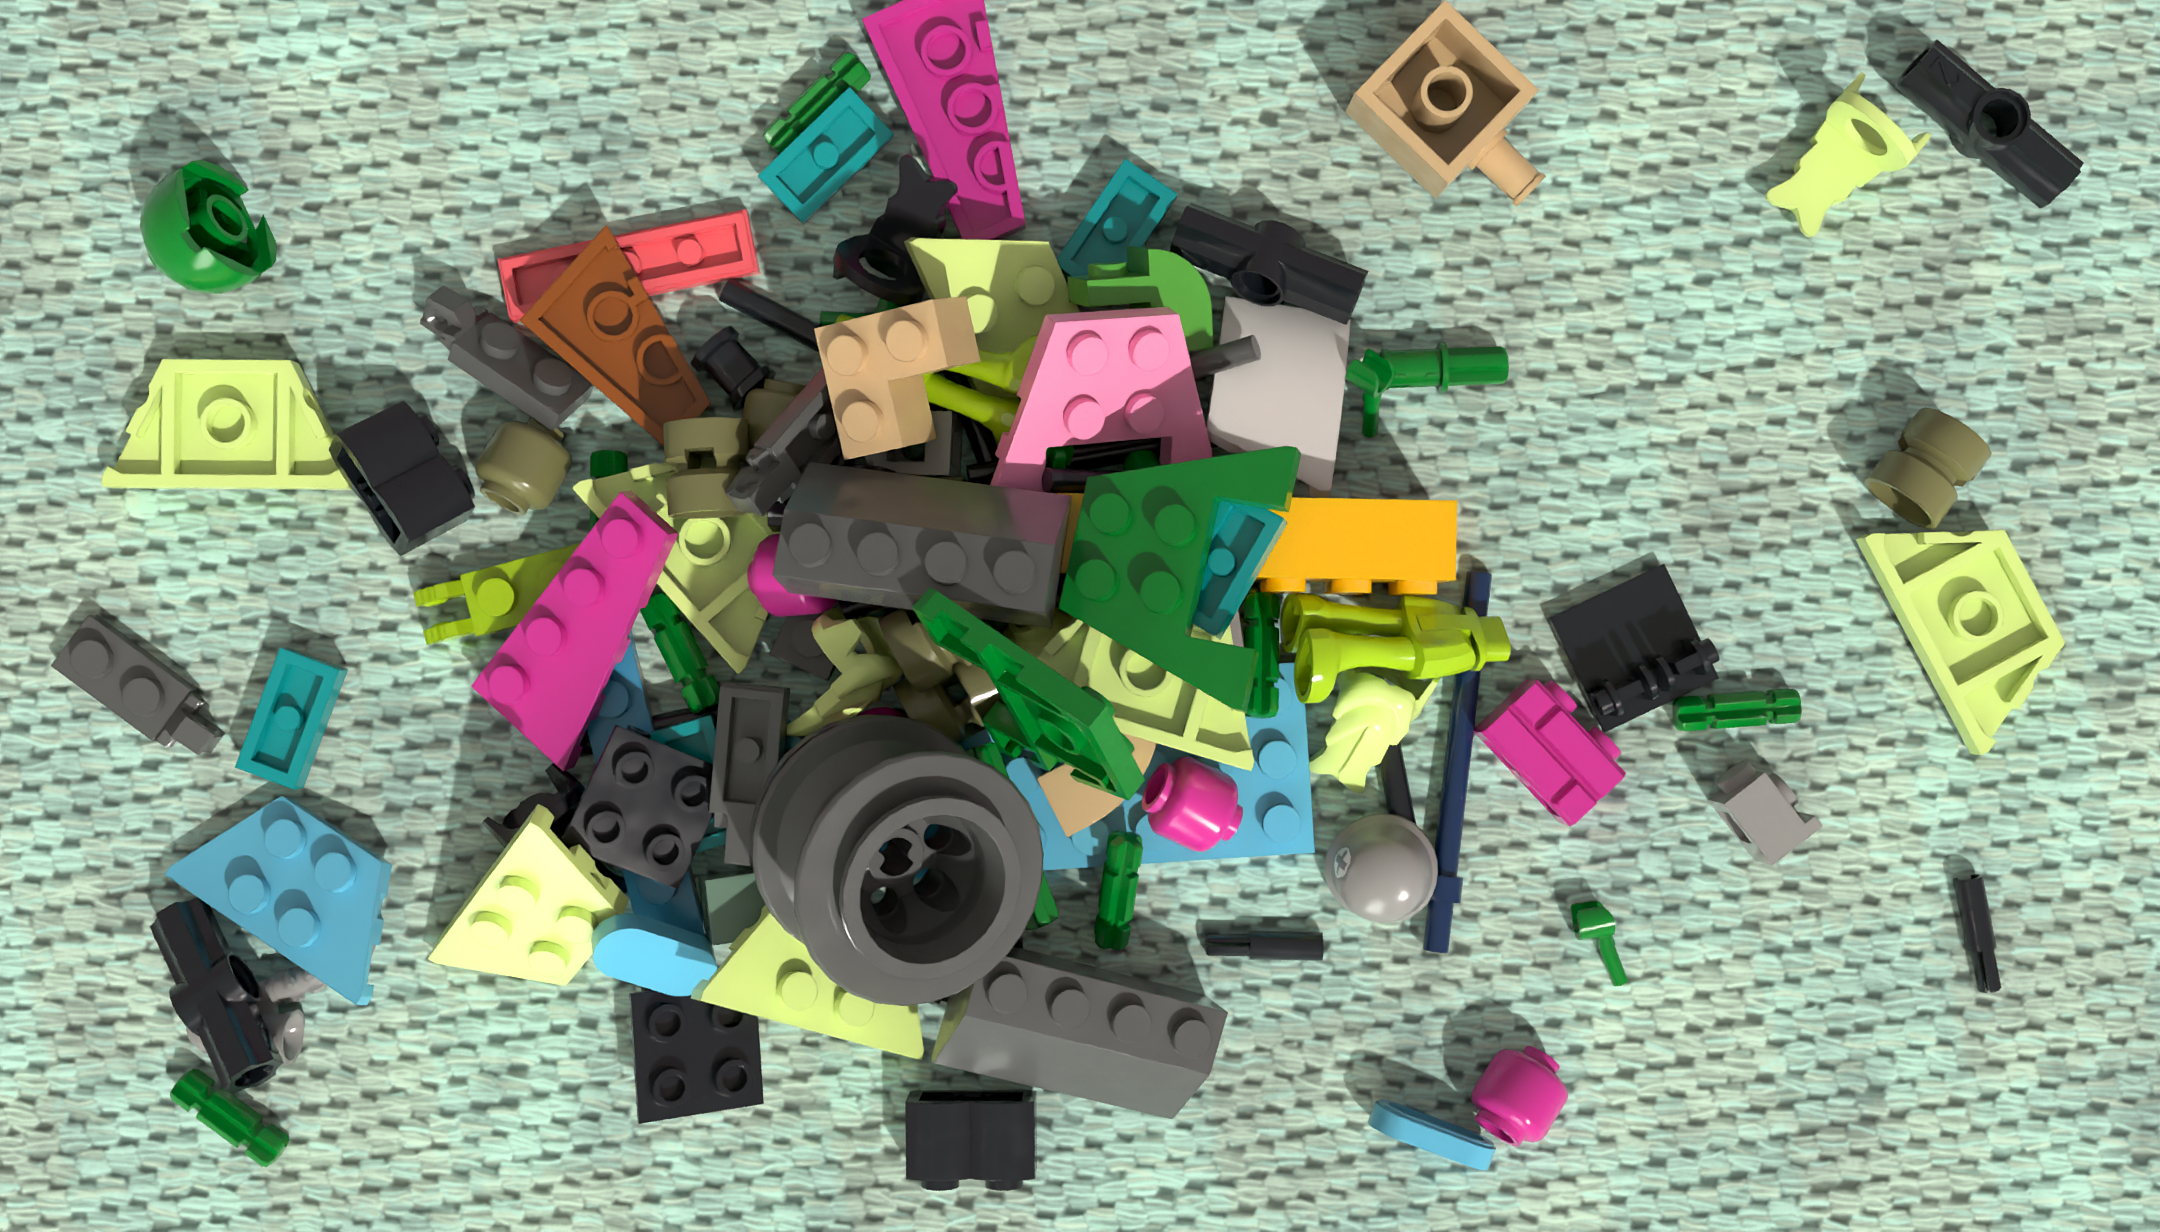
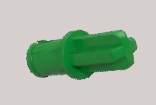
[1380,342,1509,393]

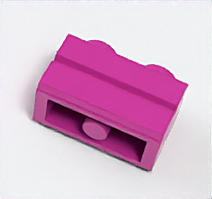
[1474,679,1626,827]

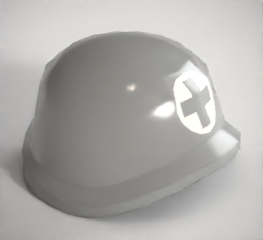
[1324,813,1438,923]

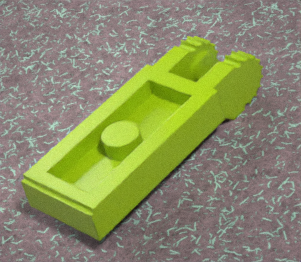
[413,543,581,645]

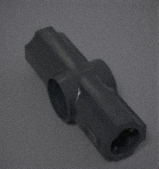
[1895,39,2084,208]
[1169,203,1369,325]
[149,897,284,1093]

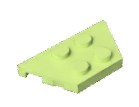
[904,237,1079,445]
[102,359,352,490]
[572,457,780,675]
[1855,530,2065,755]
[1036,617,1254,771]
[428,804,629,986]
[691,905,924,1060]

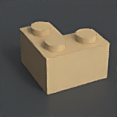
[814,296,981,460]

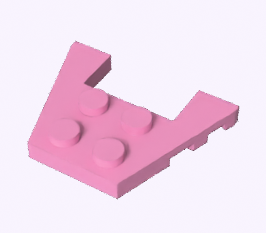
[990,307,1213,492]

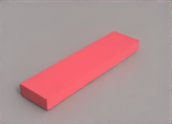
[497,209,761,323]

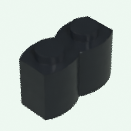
[329,400,475,556]
[905,1090,1037,1191]

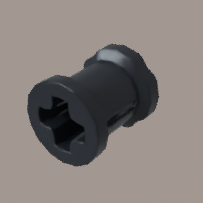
[690,325,776,411]

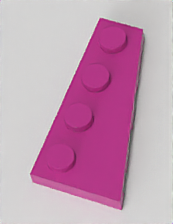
[862,0,1026,240]
[471,491,679,771]

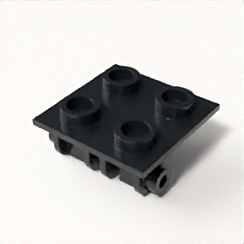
[1549,564,1720,733]
[561,725,714,889]
[629,987,764,1124]

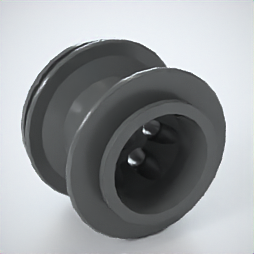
[750,714,1044,1006]

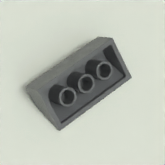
[772,462,1072,629]
[931,946,1228,1119]

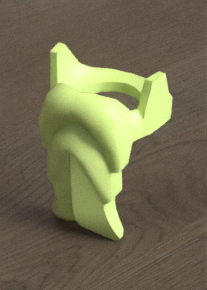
[1765,72,1932,237]
[786,607,904,736]
[1309,666,1441,794]

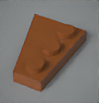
[520,225,711,447]

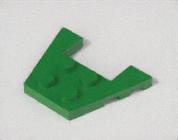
[1059,446,1301,713]
[912,587,1145,801]

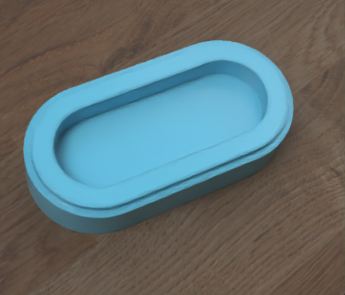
[591,913,717,996]
[1368,1099,1496,1170]

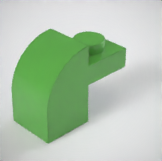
[1067,246,1214,351]

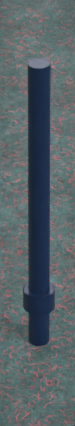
[1423,571,1492,953]

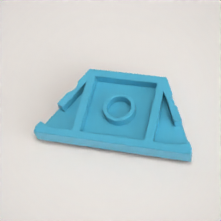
[164,796,392,1005]

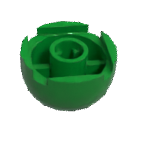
[140,160,277,294]

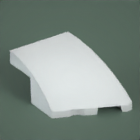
[1206,296,1350,498]

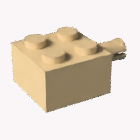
[1345,0,1546,207]

